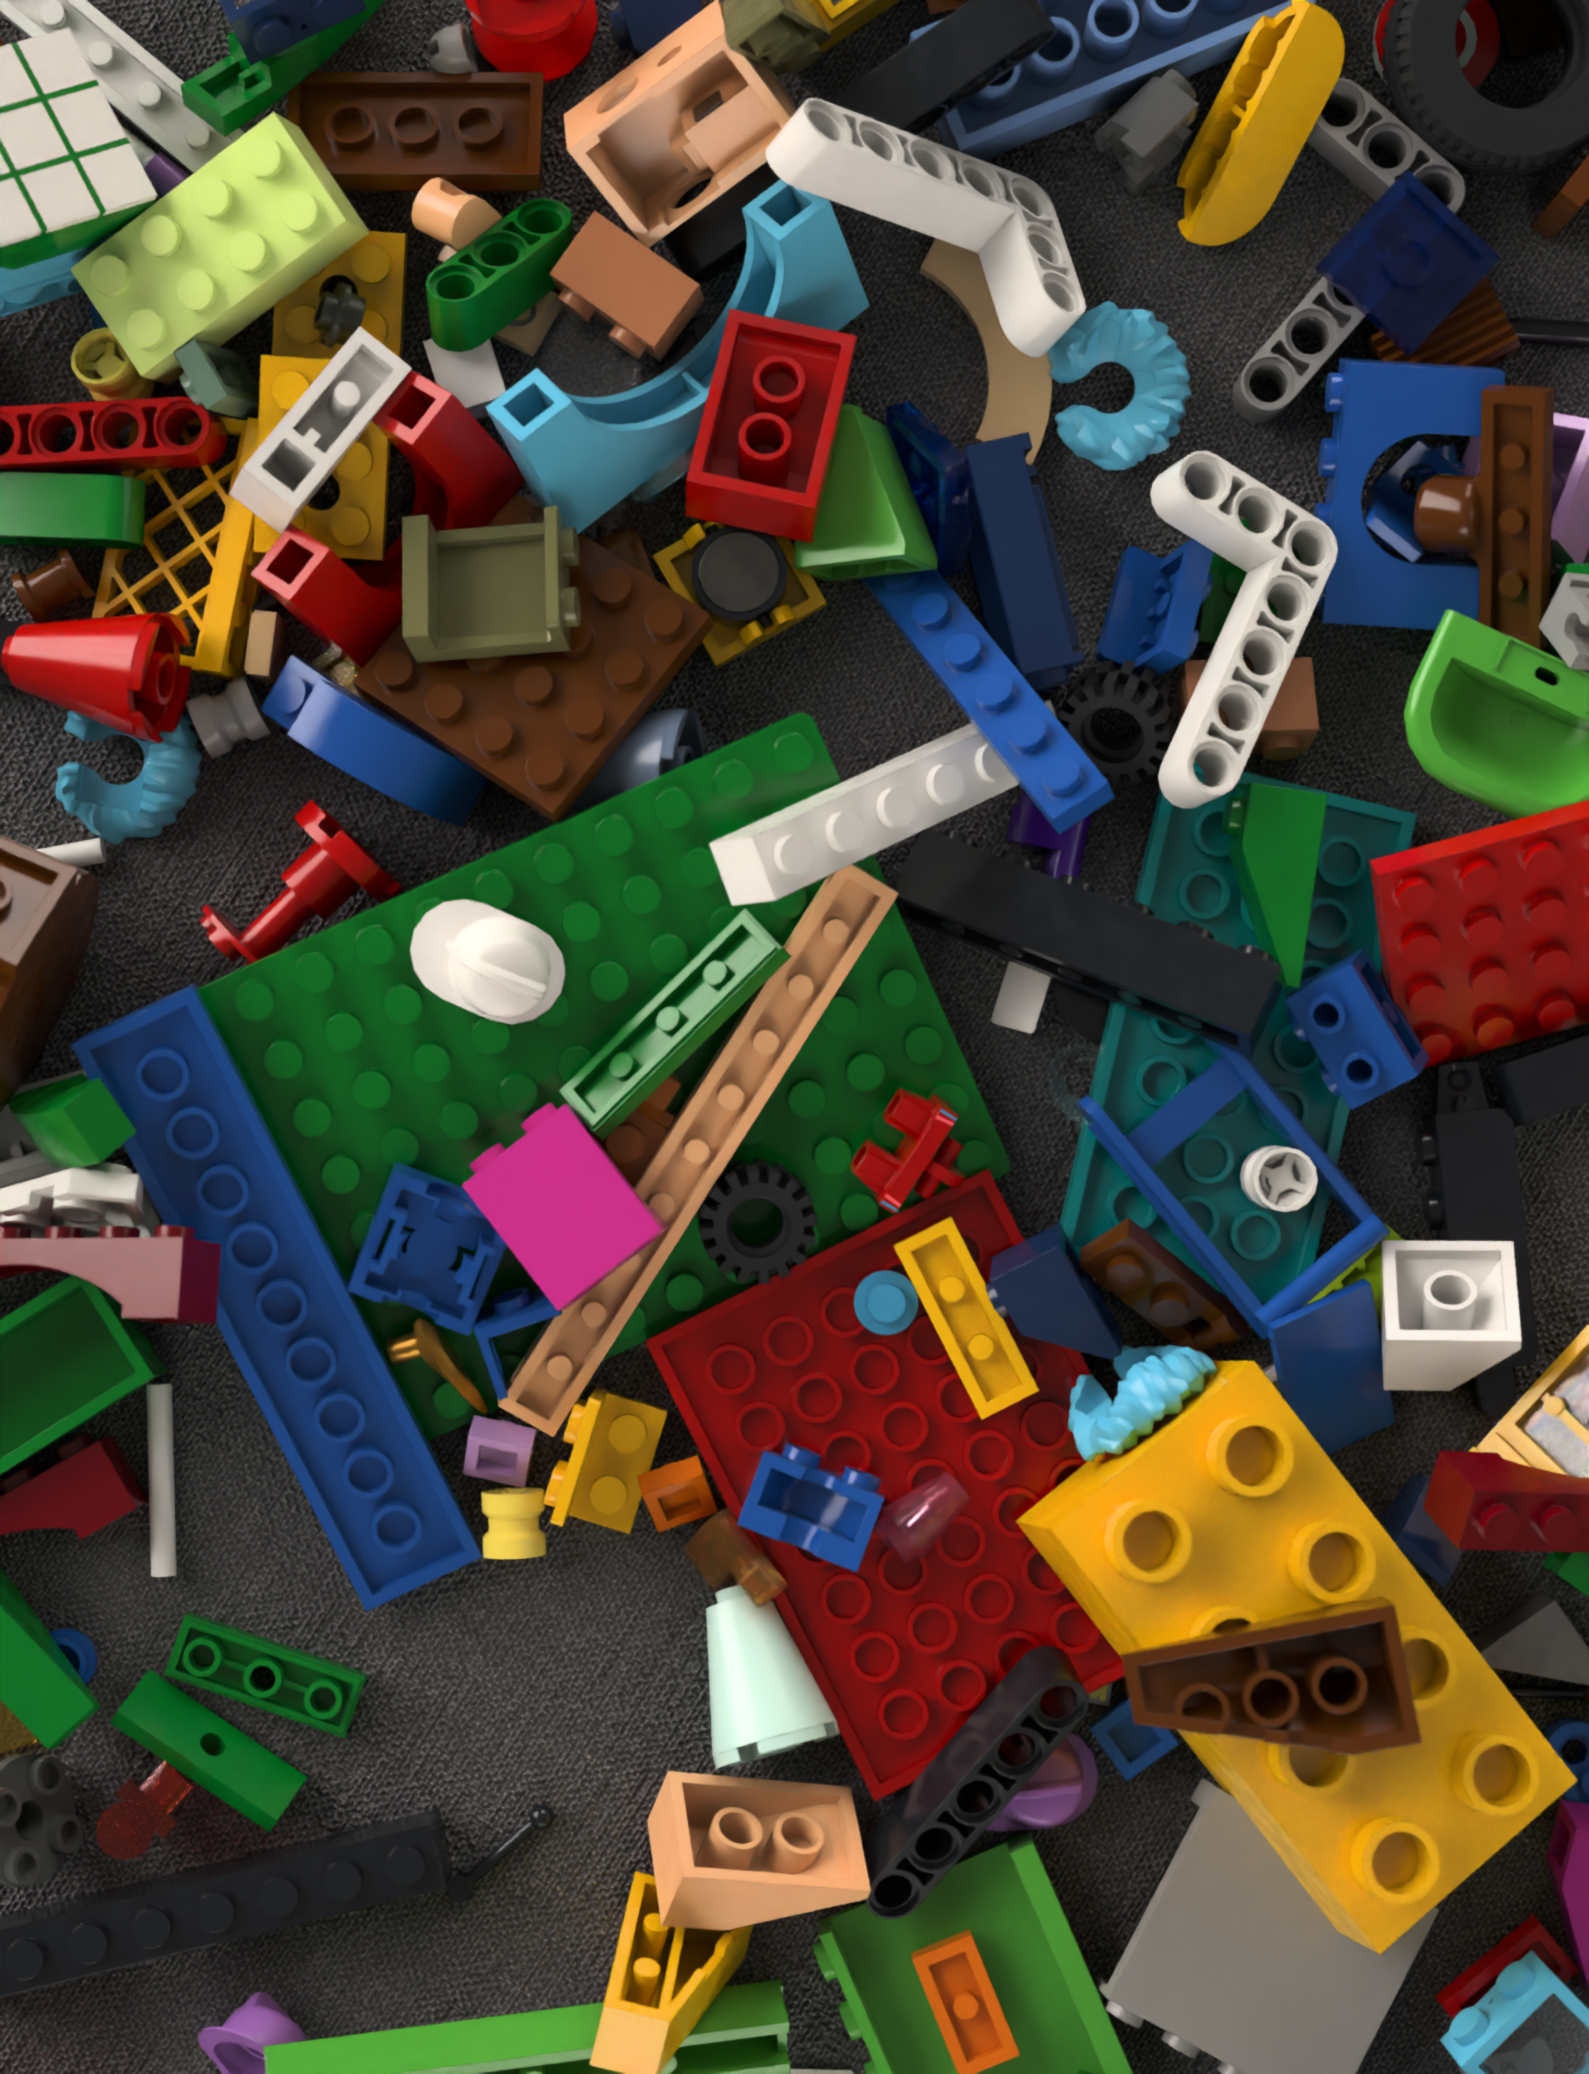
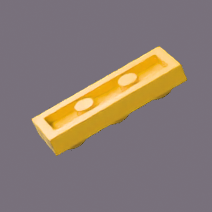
[893,1216,1040,1420]

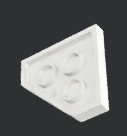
[0,1163,160,1238]

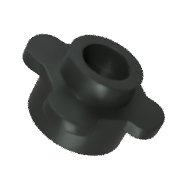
[313,282,366,349]

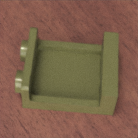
[402,506,581,663]

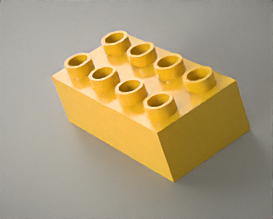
[1015,1360,1578,1954]

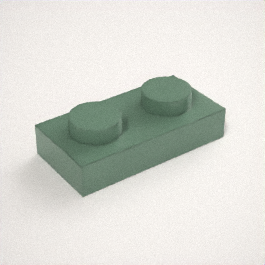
[174,339,260,420]

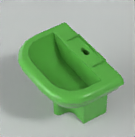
[1404,609,1589,820]

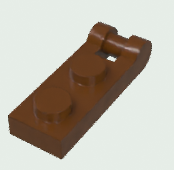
[1080,1218,1249,1358]

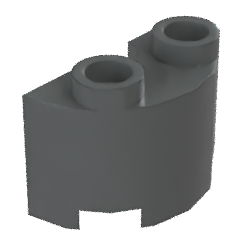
[1094,69,1199,199]

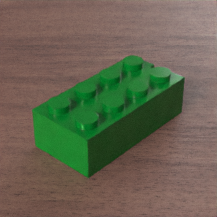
[0,1274,168,1477]

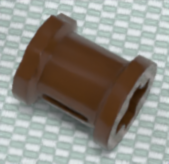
[10,545,96,623]

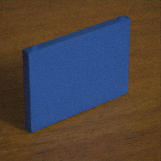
[1267,1279,1395,1455]

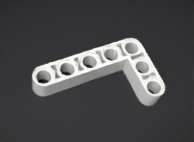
[766,98,1086,358]
[1150,451,1338,809]

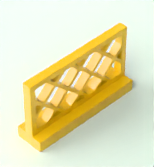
[92,416,267,681]

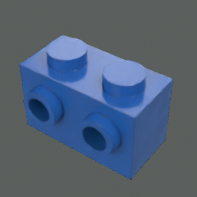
[1284,948,1430,1110]

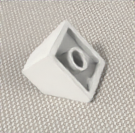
[1381,1240,1522,1391]

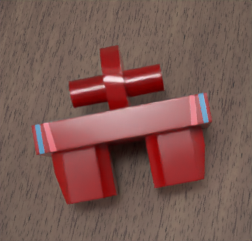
[850,1088,965,1214]

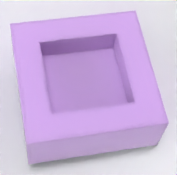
[463,1415,537,1488]

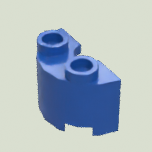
[737,1443,884,1573]

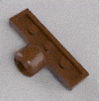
[1413,385,1554,650]

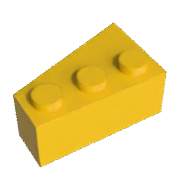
[589,1871,754,2074]

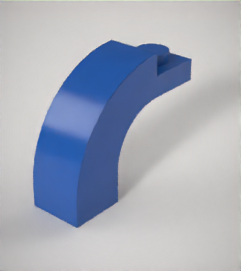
[260,655,489,828]

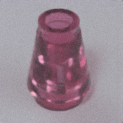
[874,1471,970,1565]

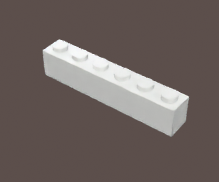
[709,699,1057,906]

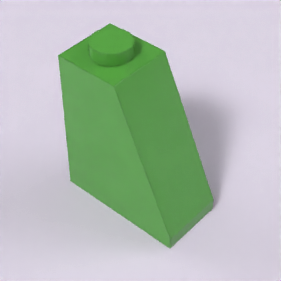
[794,404,938,582]

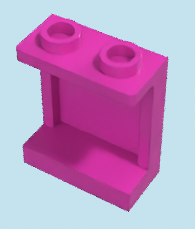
[462,1102,669,1311]

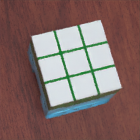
[0,28,157,318]

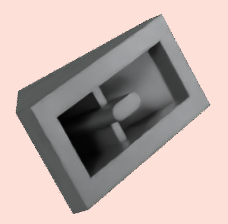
[1470,1591,1589,1685]

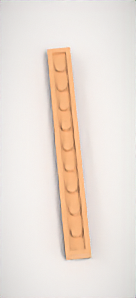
[498,864,899,1437]

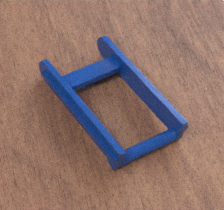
[1076,1036,1391,1341]

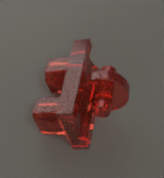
[96,1760,193,1860]

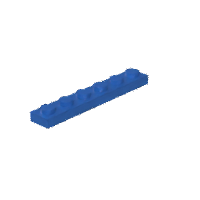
[862,569,1115,834]

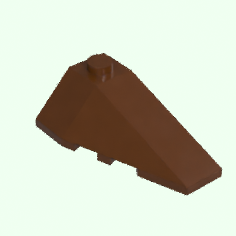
[1121,1596,1422,1755]

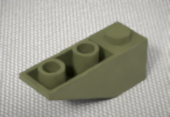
[723,0,833,76]

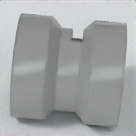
[186,675,272,759]

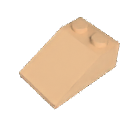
[647,1771,871,1931]

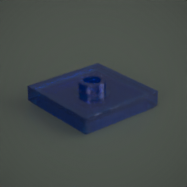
[1315,169,1501,357]

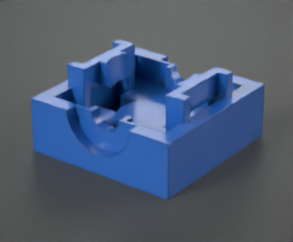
[347,1161,507,1336]

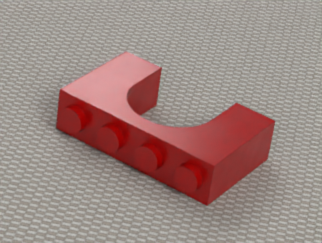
[250,370,525,670]

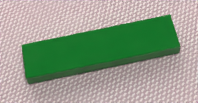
[559,908,791,1140]

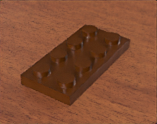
[286,72,545,191]

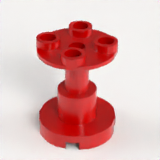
[464,0,598,83]
[199,798,404,966]

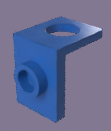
[1366,437,1465,563]
[474,1287,562,1400]

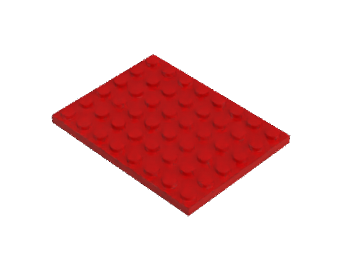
[645,1168,1125,1802]

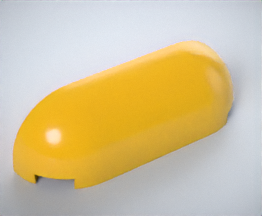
[1177,0,1345,246]

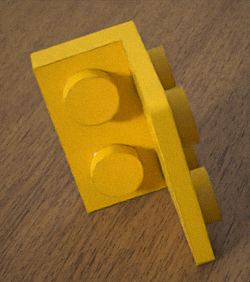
[543,1387,669,1534]

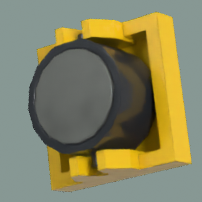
[653,521,827,669]

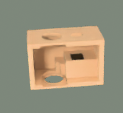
[563,0,796,248]

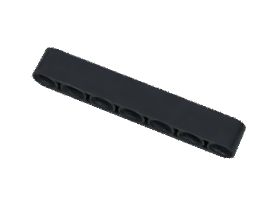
[662,0,1057,284]

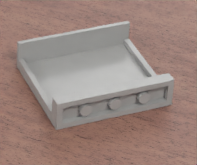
[1094,1778,1439,2074]

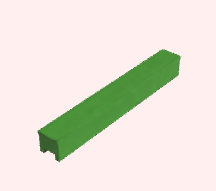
[263,1979,790,2074]

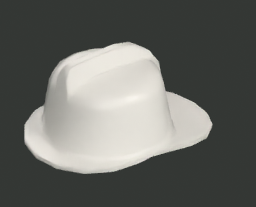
[410,899,566,1024]

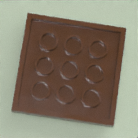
[352,493,714,823]

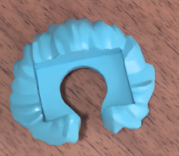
[1048,301,1192,470]
[55,711,203,844]
[1068,1345,1217,1462]

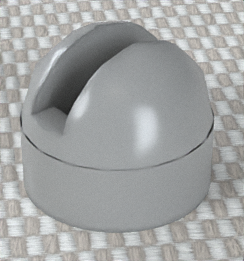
[427,22,478,74]

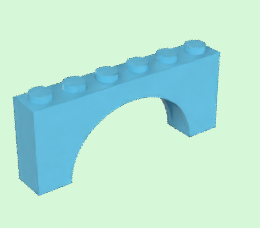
[485,179,870,534]

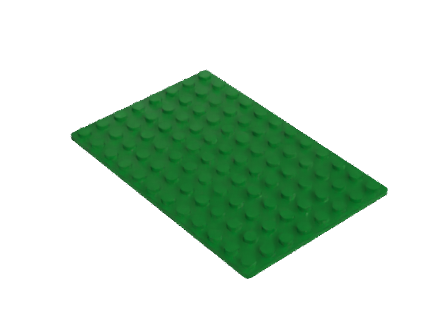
[197,712,1011,1441]

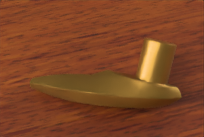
[387,1318,489,1415]

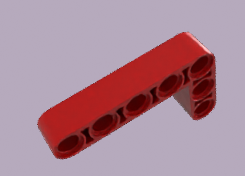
[0,396,228,474]

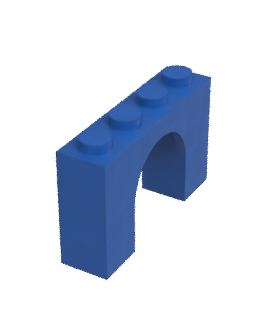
[1313,358,1506,630]

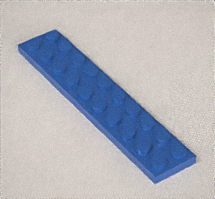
[71,983,483,1612]

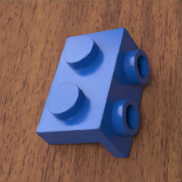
[1095,538,1214,681]

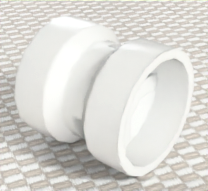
[1240,1145,1318,1212]

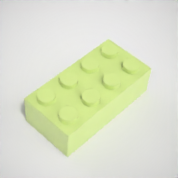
[70,112,370,385]

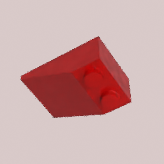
[686,309,857,543]

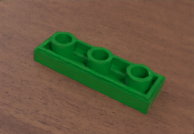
[164,1611,369,1738]
[110,1669,307,1833]

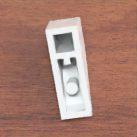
[229,326,412,535]

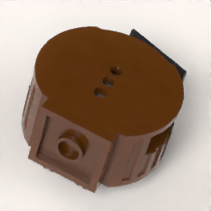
[0,835,99,1113]

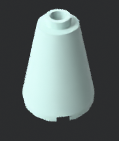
[706,1582,840,1770]

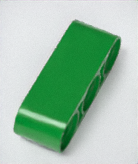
[426,198,573,352]
[0,472,147,549]

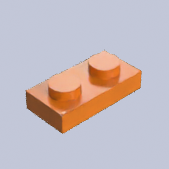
[911,1929,1020,2074]

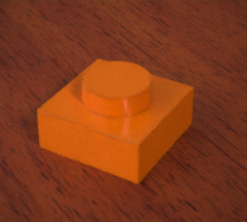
[637,1455,719,1533]

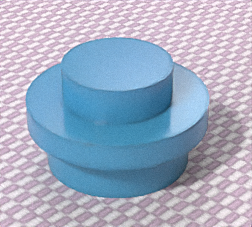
[854,1270,918,1335]

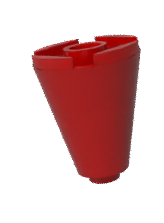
[1,612,191,743]

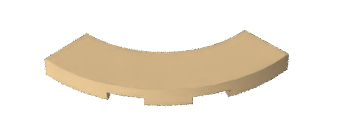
[920,238,1052,467]

